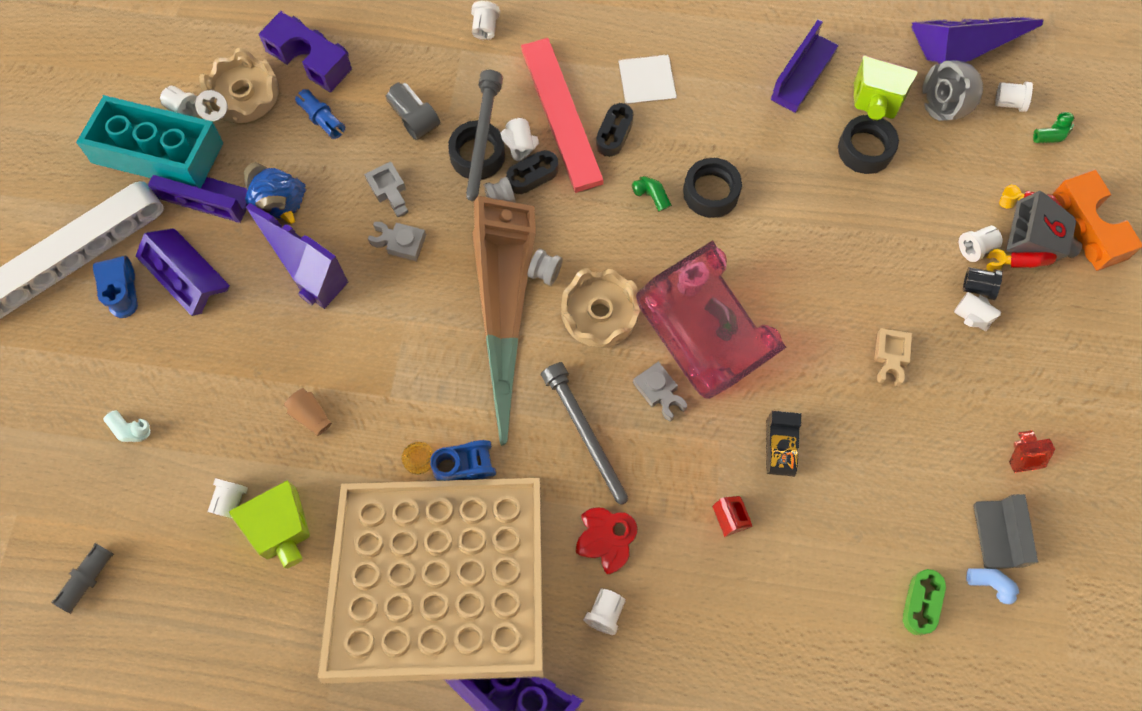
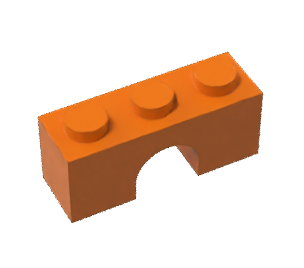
[1052,169,1142,271]

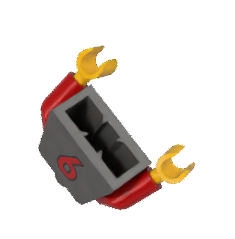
[986,185,1082,271]

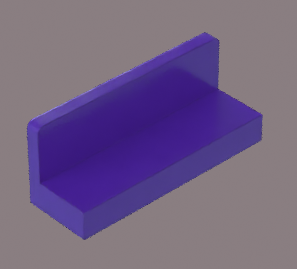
[771,19,839,113]
[148,175,248,223]
[136,228,230,316]

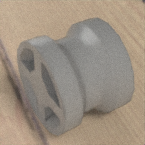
[484,177,516,203]
[527,248,563,286]

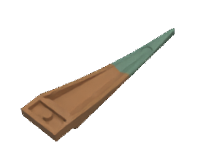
[472,196,536,446]

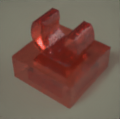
[1009,430,1056,473]

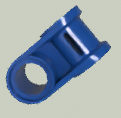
[93,255,138,318]
[430,440,496,481]

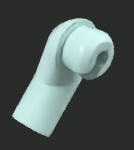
[104,410,150,442]

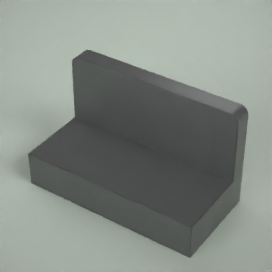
[973,494,1038,569]

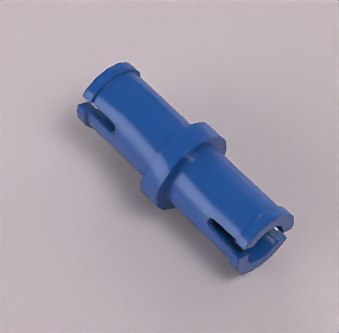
[295,89,346,139]

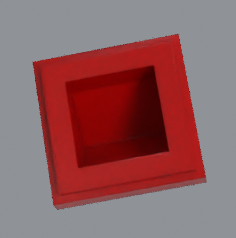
[712,496,753,537]

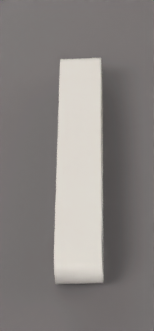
[0,181,164,319]

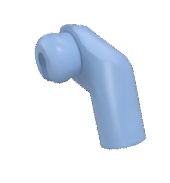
[966,568,1019,604]

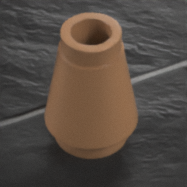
[284,388,332,436]

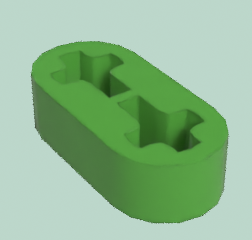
[903,569,946,636]

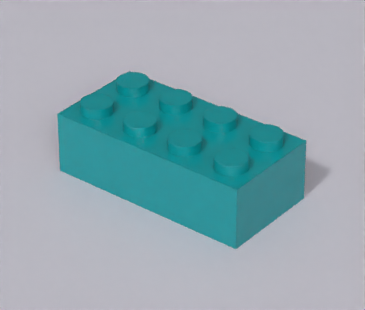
[76,95,224,188]

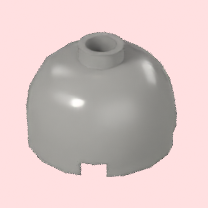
[923,60,983,121]

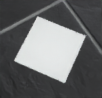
[618,55,677,104]

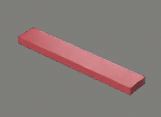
[521,38,603,193]

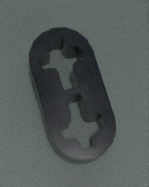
[596,103,634,157]
[506,150,558,194]

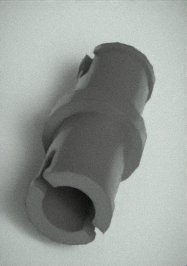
[51,543,114,614]

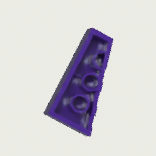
[445,677,584,711]

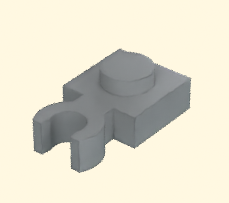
[368,222,426,262]
[633,361,687,421]

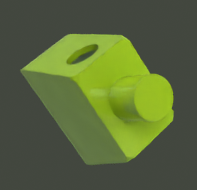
[854,56,917,120]
[229,480,310,569]

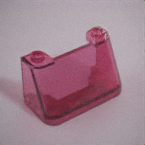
[636,240,787,399]

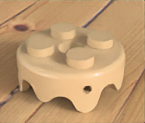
[199,47,278,123]
[561,268,640,348]

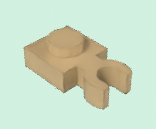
[874,328,912,387]

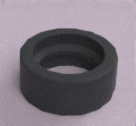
[838,115,899,174]
[448,121,505,180]
[683,157,742,218]

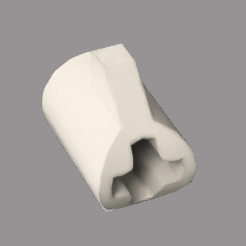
[500,118,539,161]
[954,292,1001,331]

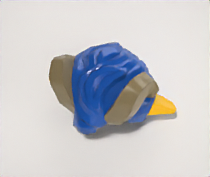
[244,162,306,224]

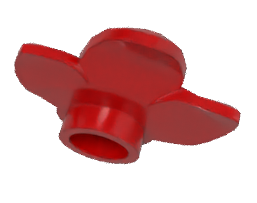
[575,507,638,574]

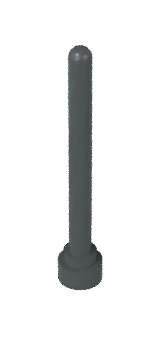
[466,70,503,201]
[541,362,628,504]

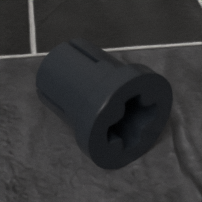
[963,267,1003,300]

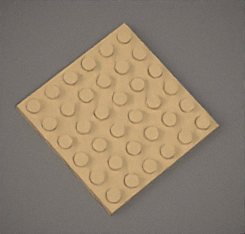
[318,478,543,684]

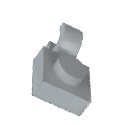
[364,161,408,217]

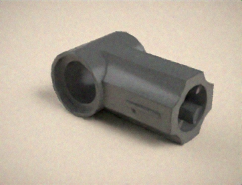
[385,82,441,140]

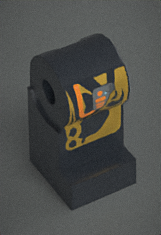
[766,411,802,477]

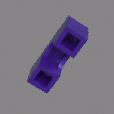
[258,11,352,93]

